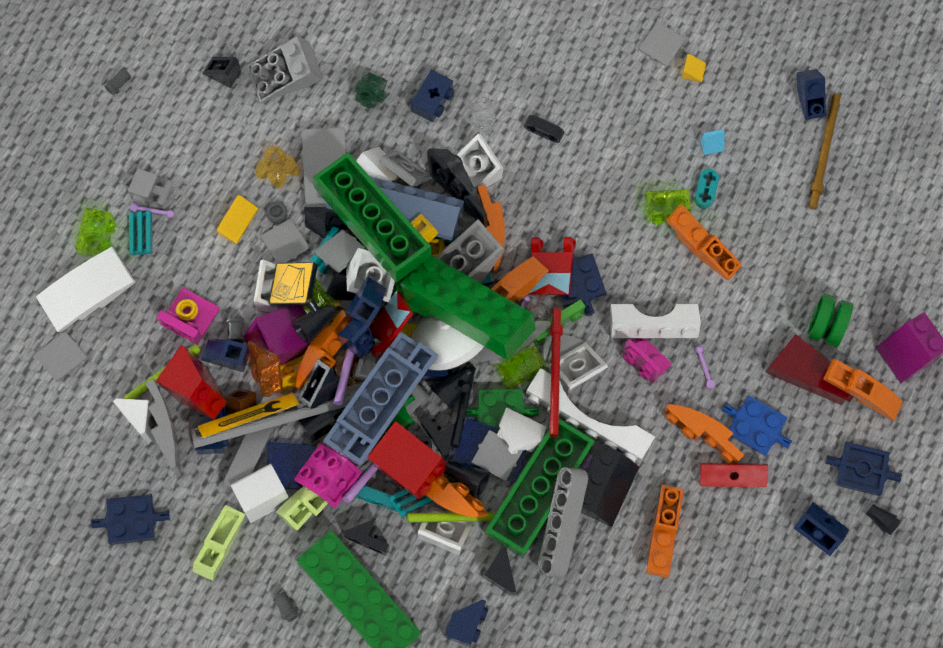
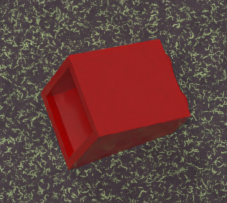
[155,345,227,420]
[367,421,446,500]

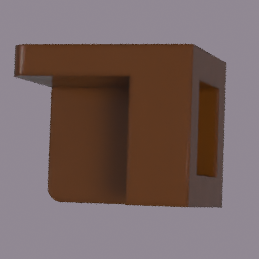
[224,388,257,415]

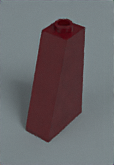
[765,334,854,405]

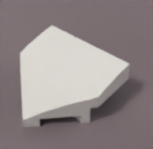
[497,408,546,454]

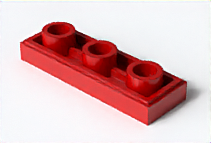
[699,463,768,487]

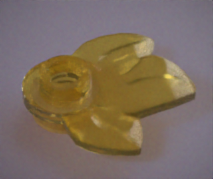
[256,146,299,189]

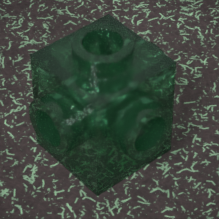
[355,72,388,109]

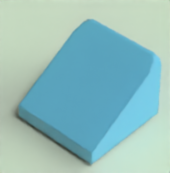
[700,129,725,155]

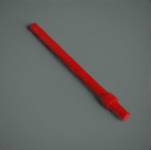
[549,308,563,437]

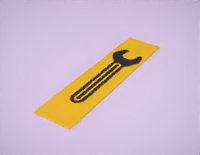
[197,393,299,438]

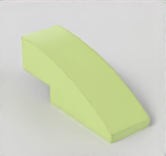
[276,486,327,531]
[193,505,246,581]

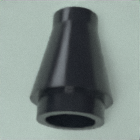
[866,504,901,535]

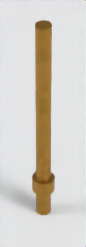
[809,94,841,210]

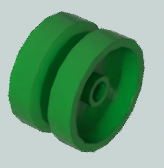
[807,293,854,348]

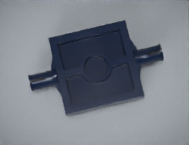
[561,248,606,316]
[825,441,902,496]
[91,494,170,545]

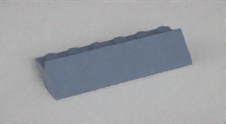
[326,176,464,241]
[323,331,438,466]

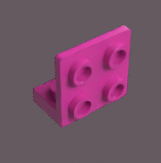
[156,288,220,345]
[622,338,672,383]
[294,444,362,509]

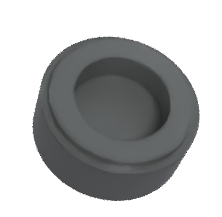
[266,202,288,224]

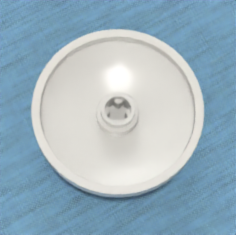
[411,314,484,370]

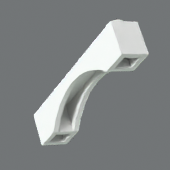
[526,368,655,463]

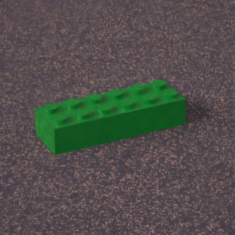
[313,152,431,283]
[401,255,536,360]
[485,419,595,558]
[296,530,422,648]

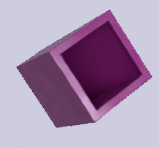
[244,306,309,374]
[876,312,943,384]

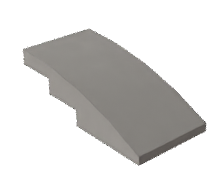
[302,127,346,207]
[145,379,182,478]

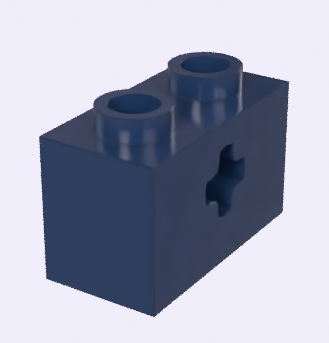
[411,69,455,122]
[794,502,849,556]

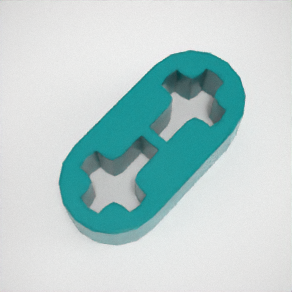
[694,169,719,209]

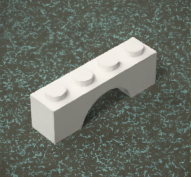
[609,304,701,338]

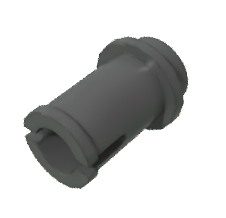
[104,68,132,95]
[273,591,300,622]

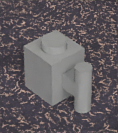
[128,168,173,207]

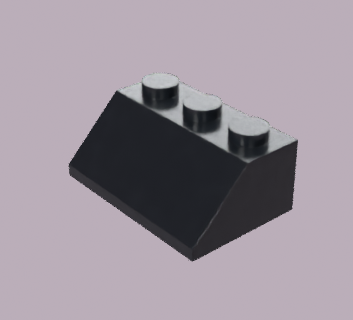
[581,443,639,527]

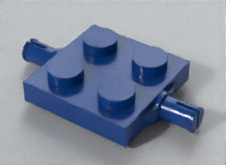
[722,396,792,456]

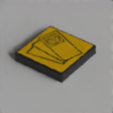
[269,262,318,307]

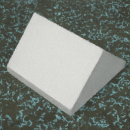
[457,134,503,193]
[356,147,403,184]
[346,248,395,302]
[254,259,290,312]
[549,342,608,393]
[113,398,154,444]
[231,463,289,523]
[418,506,473,555]

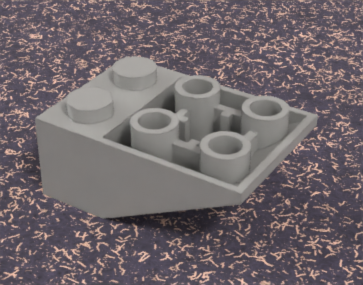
[247,36,323,102]

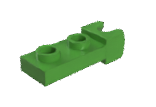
[533,300,586,346]

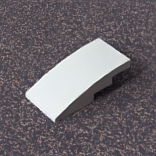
[36,247,135,332]

